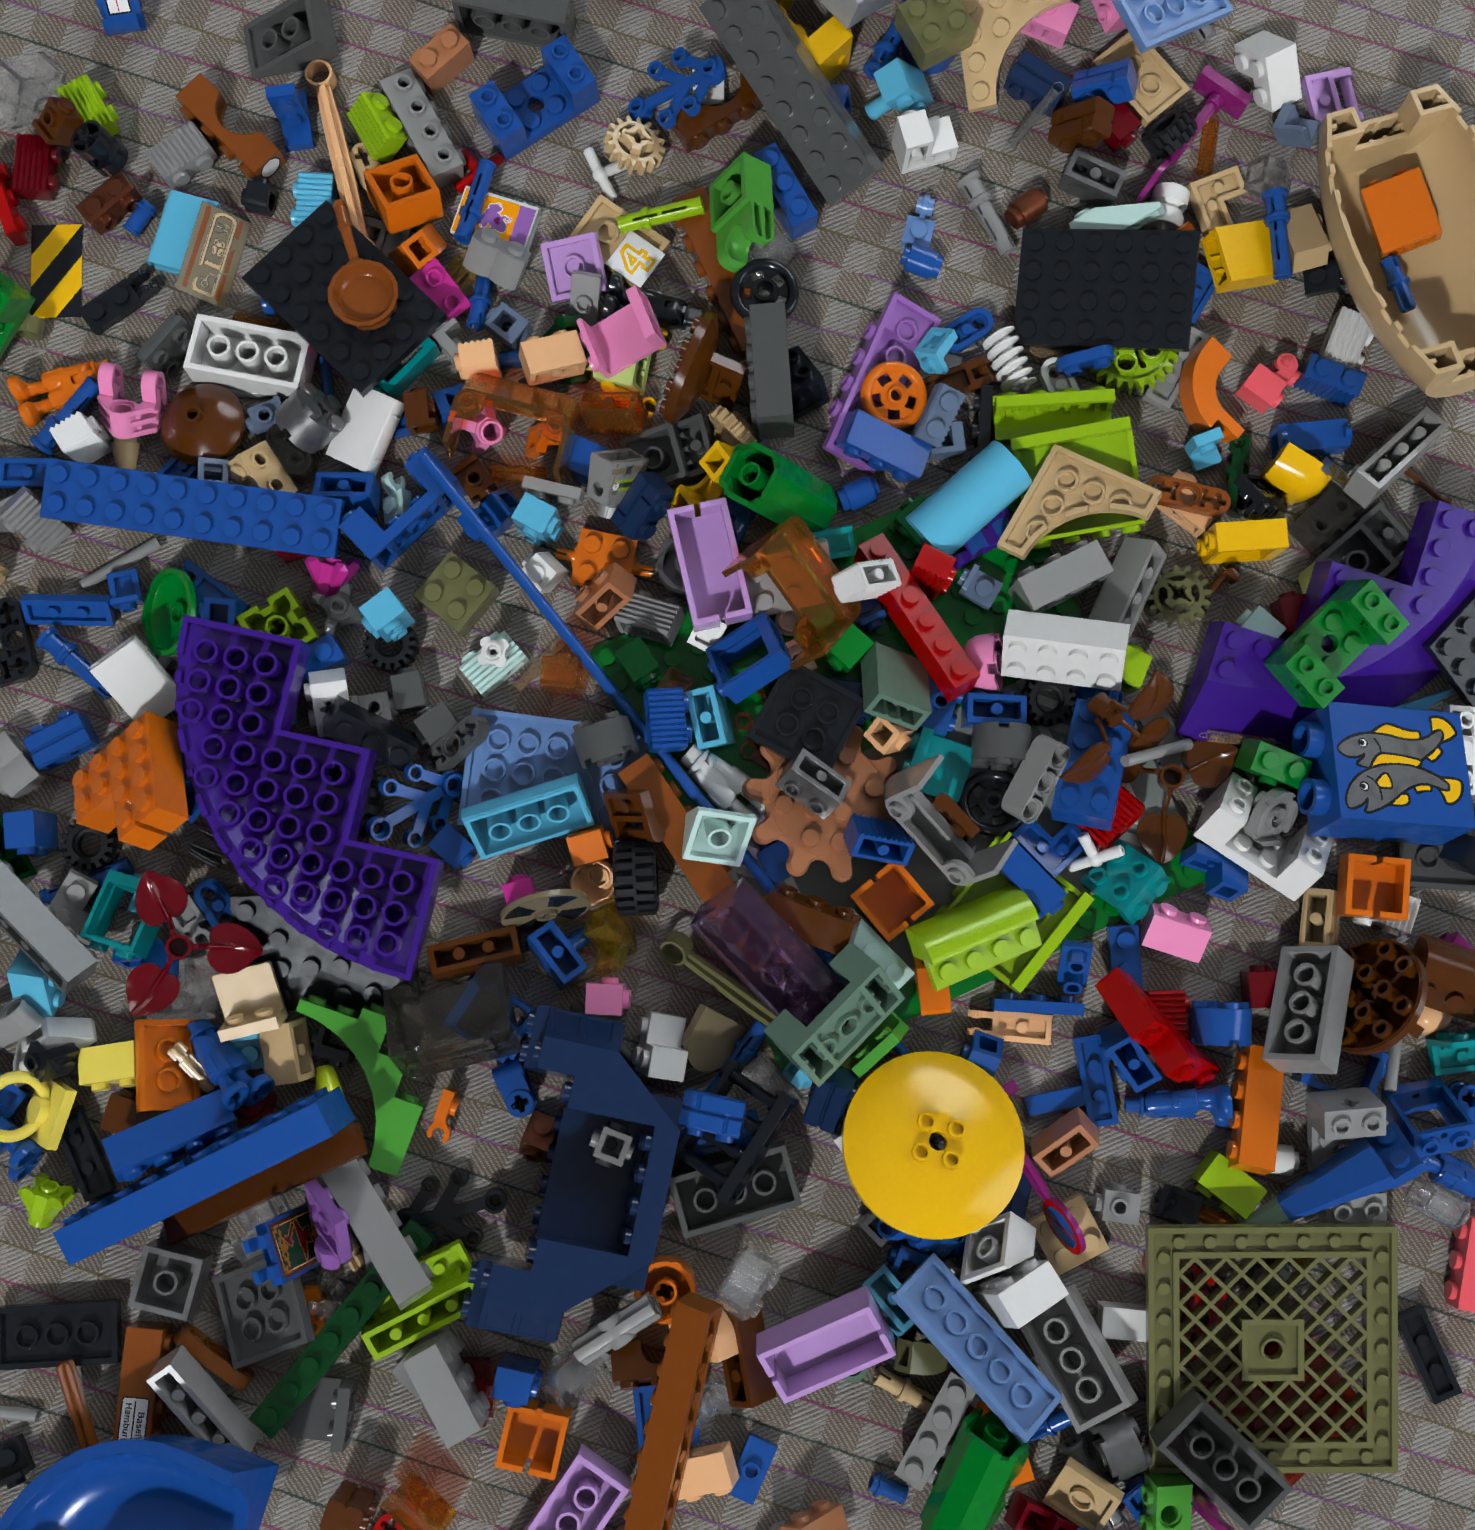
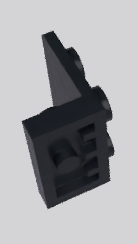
[788,346,830,420]

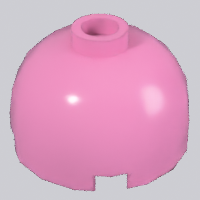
[963,633,1004,692]

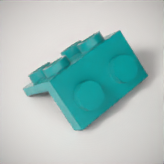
[901,726,971,803]
[1081,839,1170,926]
[1426,1028,1475,1075]

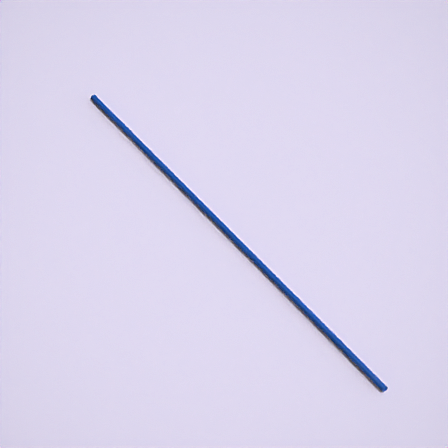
[418,452,910,1057]

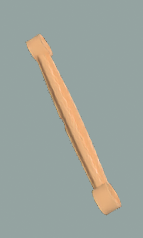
[304,59,376,247]

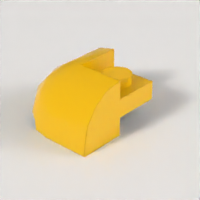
[1260,442,1332,504]

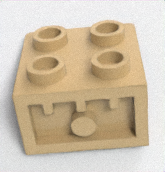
[212,961,288,1042]

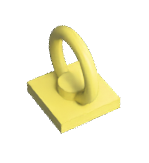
[0,1070,77,1151]

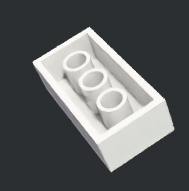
[183,313,318,399]
[1001,609,1130,691]

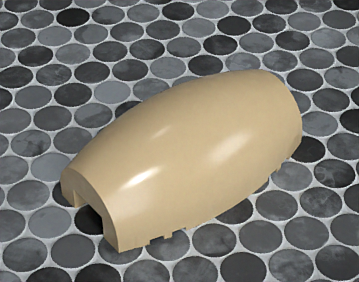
[1318,83,1475,398]

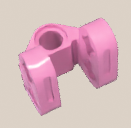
[97,362,168,439]

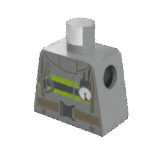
[586,448,649,519]

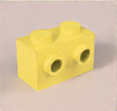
[78,1040,136,1092]

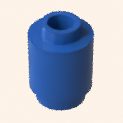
[900,243,944,279]
[835,474,880,512]

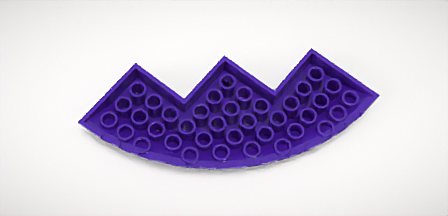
[1175,501,1475,746]
[175,615,445,981]

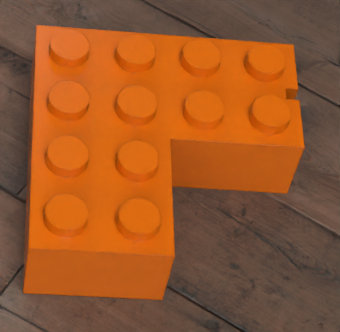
[72,711,189,851]

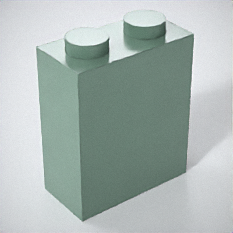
[861,642,932,731]

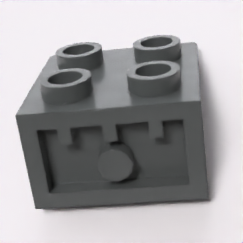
[134,313,193,378]
[289,1376,359,1453]

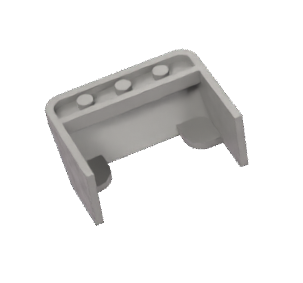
[884,753,1019,886]

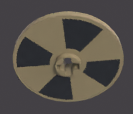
[500,889,590,931]

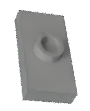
[569,270,602,327]

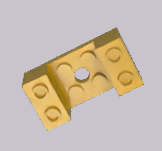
[775,0,853,82]

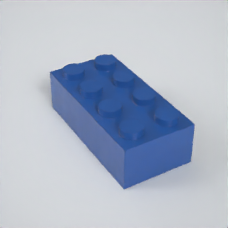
[1051,698,1136,832]

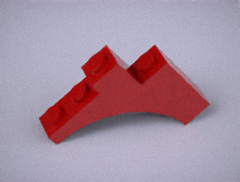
[1094,967,1222,1088]

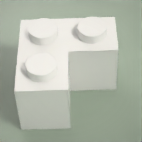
[1234,30,1302,113]
[892,109,959,174]
[632,1010,688,1082]

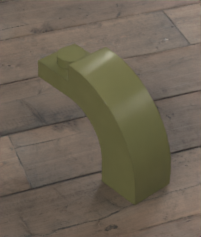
[894,1284,973,1376]

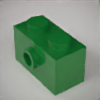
[824,623,874,677]
[1234,738,1313,789]

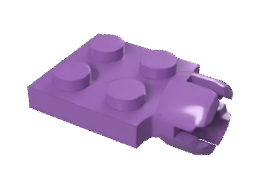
[304,1179,354,1270]

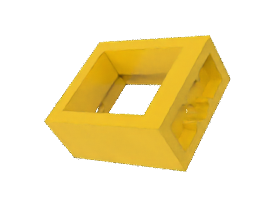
[1196,518,1289,565]

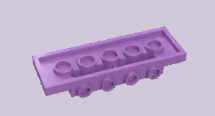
[822,292,942,475]

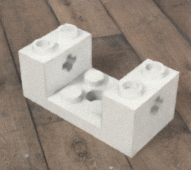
[1193,772,1334,901]

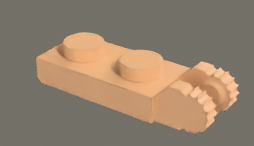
[966,1009,1053,1045]

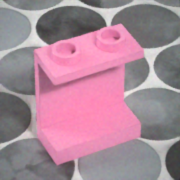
[576,285,667,379]

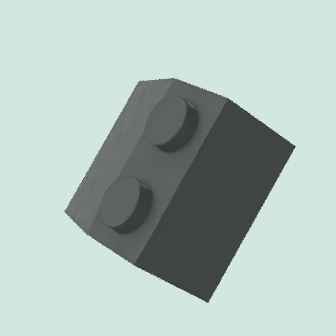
[243,0,339,79]

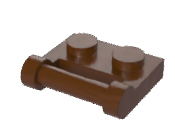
[602,789,666,842]
[930,793,980,842]

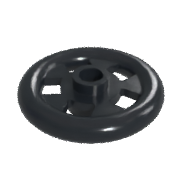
[730,258,799,319]
[958,769,1023,837]

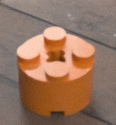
[634,1254,696,1324]

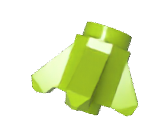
[17,1173,75,1228]

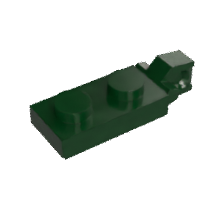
[1226,436,1252,518]

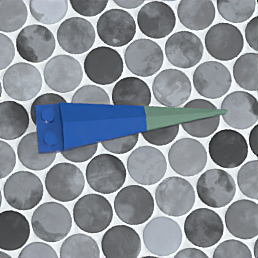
[1194,1121,1427,1263]

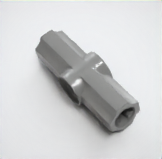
[571,1292,663,1366]

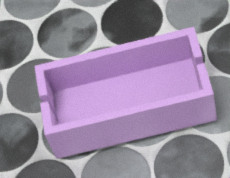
[667,497,753,633]
[756,1285,896,1404]

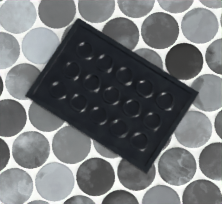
[242,200,448,398]
[1013,228,1201,352]
[230,893,421,1011]

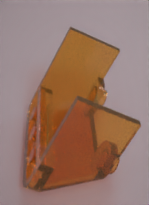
[442,373,580,483]
[722,516,861,670]

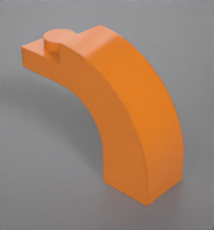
[1179,336,1245,443]

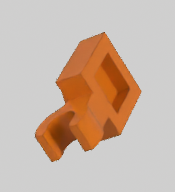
[525,423,563,459]
[427,1086,461,1143]

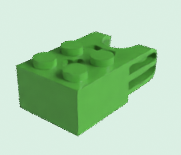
[709,152,775,273]

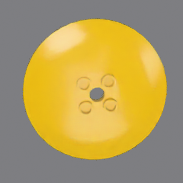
[842,1051,1025,1240]

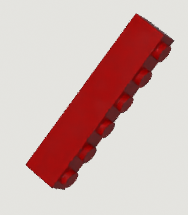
[853,533,980,702]

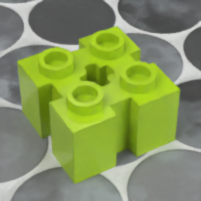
[236,587,322,645]

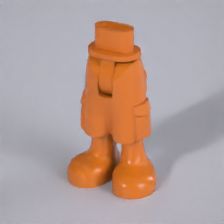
[6,359,109,428]

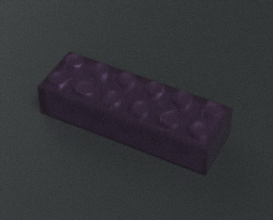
[690,877,849,1028]

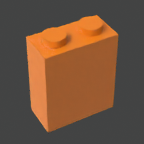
[1360,167,1442,261]

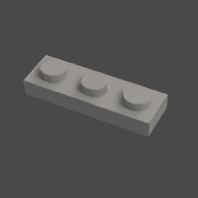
[1142,326,1210,412]

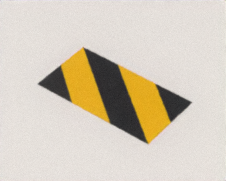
[30,224,83,318]

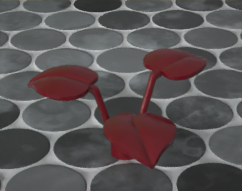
[126,871,263,1016]

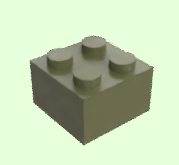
[894,0,976,72]
[413,550,501,638]

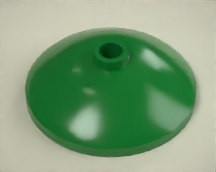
[142,568,199,656]

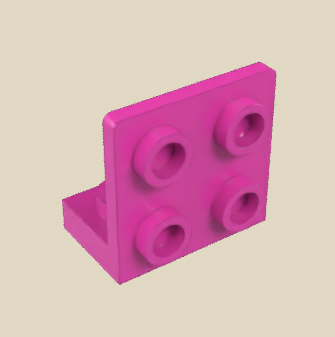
[408,257,471,338]

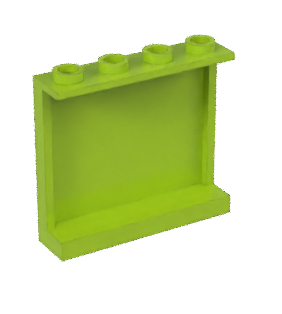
[1010,416,1146,550]
[933,831,1094,993]

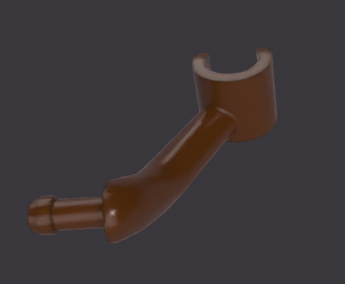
[1202,563,1240,616]

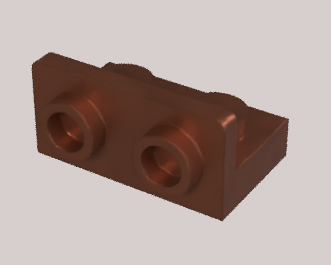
[75,172,143,236]

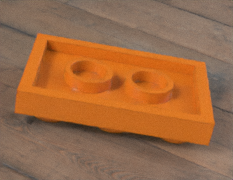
[134,1019,201,1113]

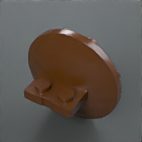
[658,310,747,425]
[1341,939,1428,1055]

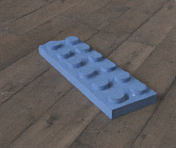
[891,1252,1063,1444]

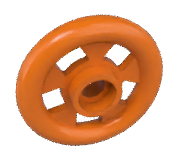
[860,361,927,430]

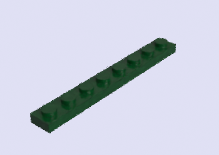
[248,1218,435,1439]

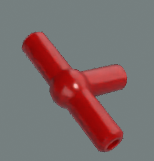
[454,149,505,194]

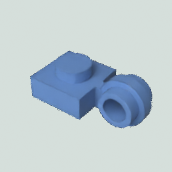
[900,194,936,248]

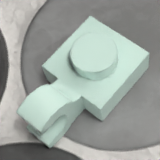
[381,471,411,526]

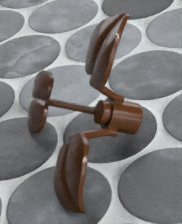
[1059,669,1174,784]
[1122,735,1238,864]

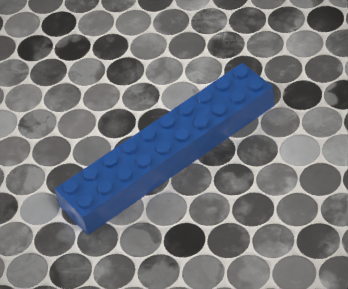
[53,1087,355,1266]

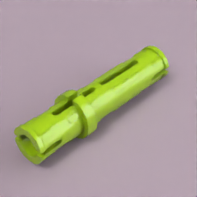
[617,195,705,234]

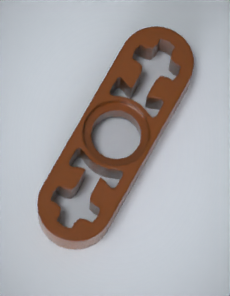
[1146,474,1231,518]
[173,1323,254,1390]

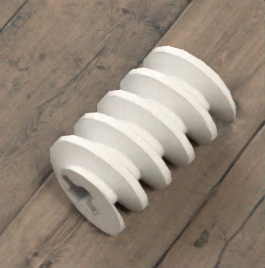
[983,326,1037,392]

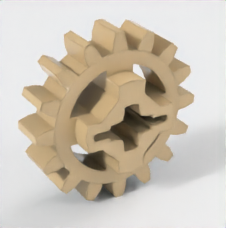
[603,116,666,176]
[708,405,757,447]

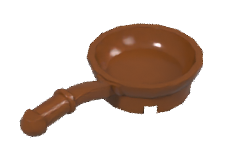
[328,199,398,330]

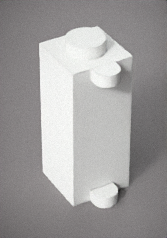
[1096,1300,1146,1342]

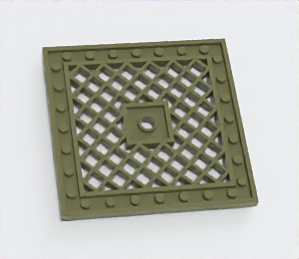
[1145,1223,1398,1474]

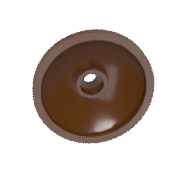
[161,383,246,466]

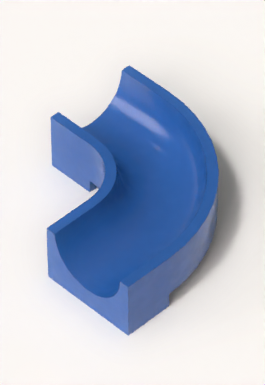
[0,1435,279,1530]

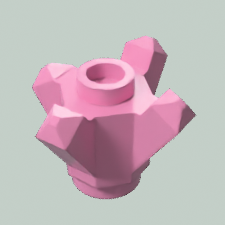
[454,398,508,455]

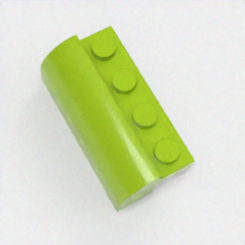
[991,386,1116,447]
[905,885,1042,991]
[361,1238,475,1361]

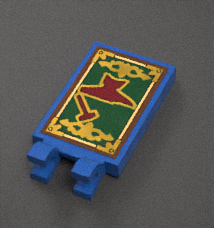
[242,1202,321,1287]

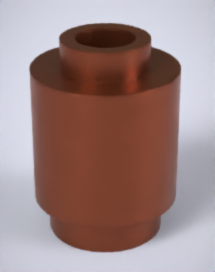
[1005,187,1048,230]

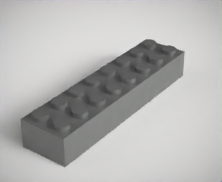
[699,0,884,206]

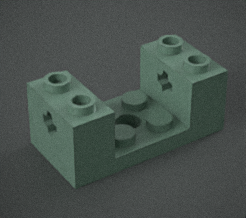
[763,942,905,1087]

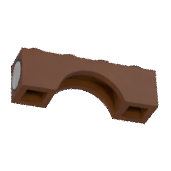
[176,73,286,180]

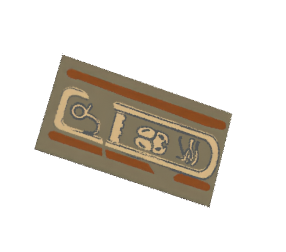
[175,201,251,309]

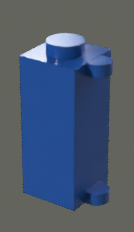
[1269,418,1353,460]
[999,844,1067,922]

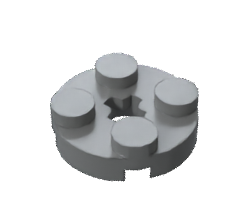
[1244,787,1298,846]

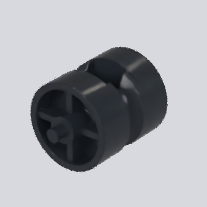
[71,120,128,177]

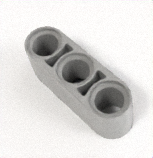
[1001,734,1070,824]
[0,997,43,1048]

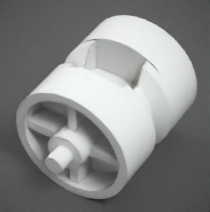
[1144,182,1190,230]

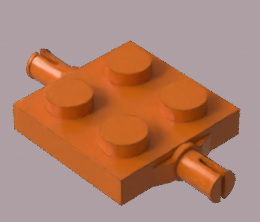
[555,528,654,588]

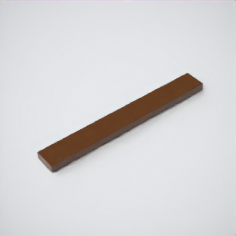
[163,1123,368,1244]

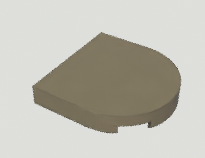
[682,1003,747,1072]

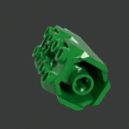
[719,441,838,534]
[920,1408,1029,1530]

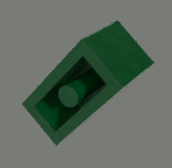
[614,636,661,691]

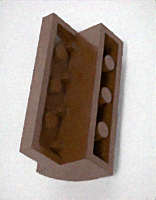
[1412,932,1475,1023]

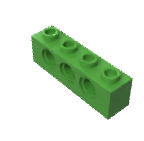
[1139,1472,1193,1530]

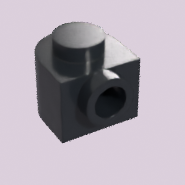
[241,177,279,217]

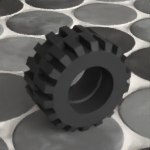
[612,840,659,917]

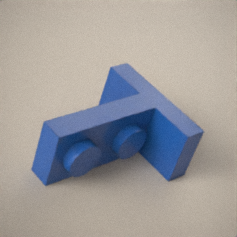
[265,83,315,152]

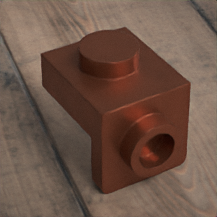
[519,1110,557,1163]

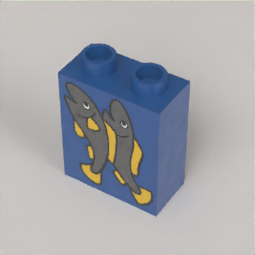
[1291,702,1475,846]

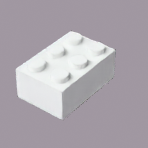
[973,1258,1069,1329]

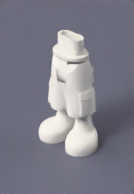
[680,744,766,825]

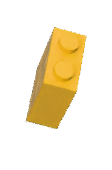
[1201,220,1279,294]

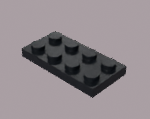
[0,1298,122,1370]

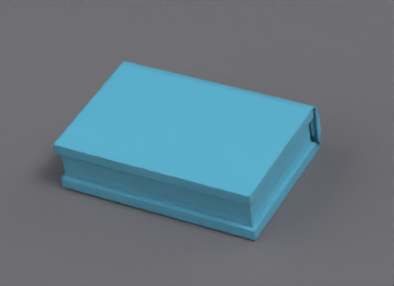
[147,190,224,275]

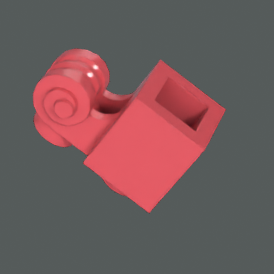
[1235,353,1302,414]

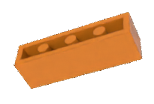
[1226,1044,1284,1175]

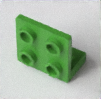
[842,1011,909,1078]

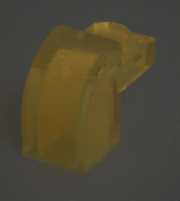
[583,902,637,977]

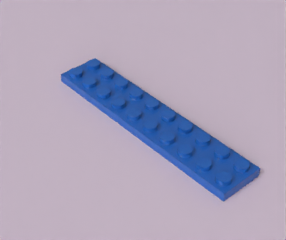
[40,458,345,559]

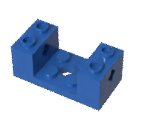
[468,34,599,161]
[338,446,467,573]

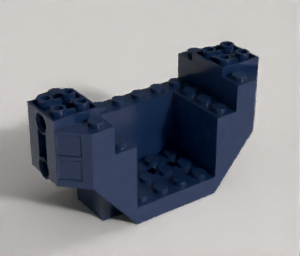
[460,1004,683,1343]

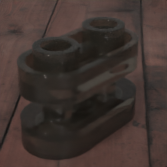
[266,423,318,485]

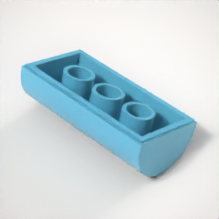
[905,440,1032,555]
[461,773,595,860]

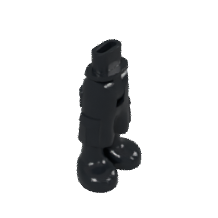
[602,272,703,331]

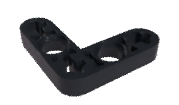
[0,597,39,688]

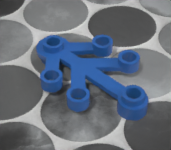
[628,47,726,130]
[365,763,463,848]

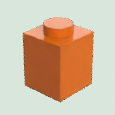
[566,823,614,867]

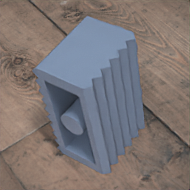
[911,383,966,448]

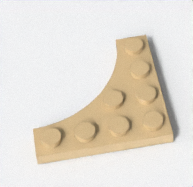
[960,0,1071,113]
[997,444,1162,560]

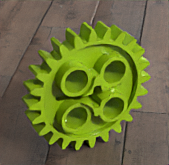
[1085,349,1179,395]

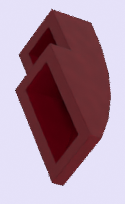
[1004,1491,1080,1530]

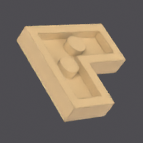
[1185,165,1247,237]

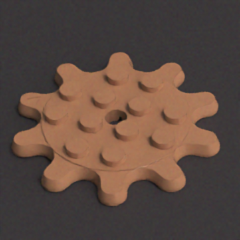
[742,725,897,883]

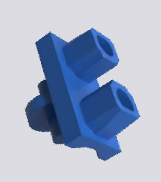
[1056,939,1093,994]

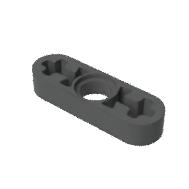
[422,715,490,775]

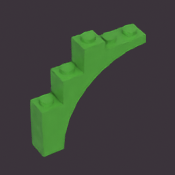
[296,994,424,1177]

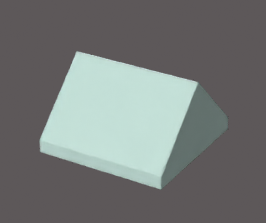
[682,806,757,867]

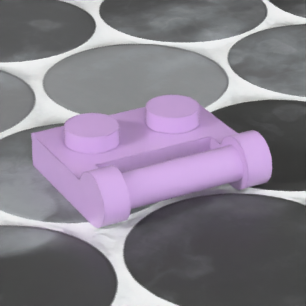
[1301,67,1365,123]

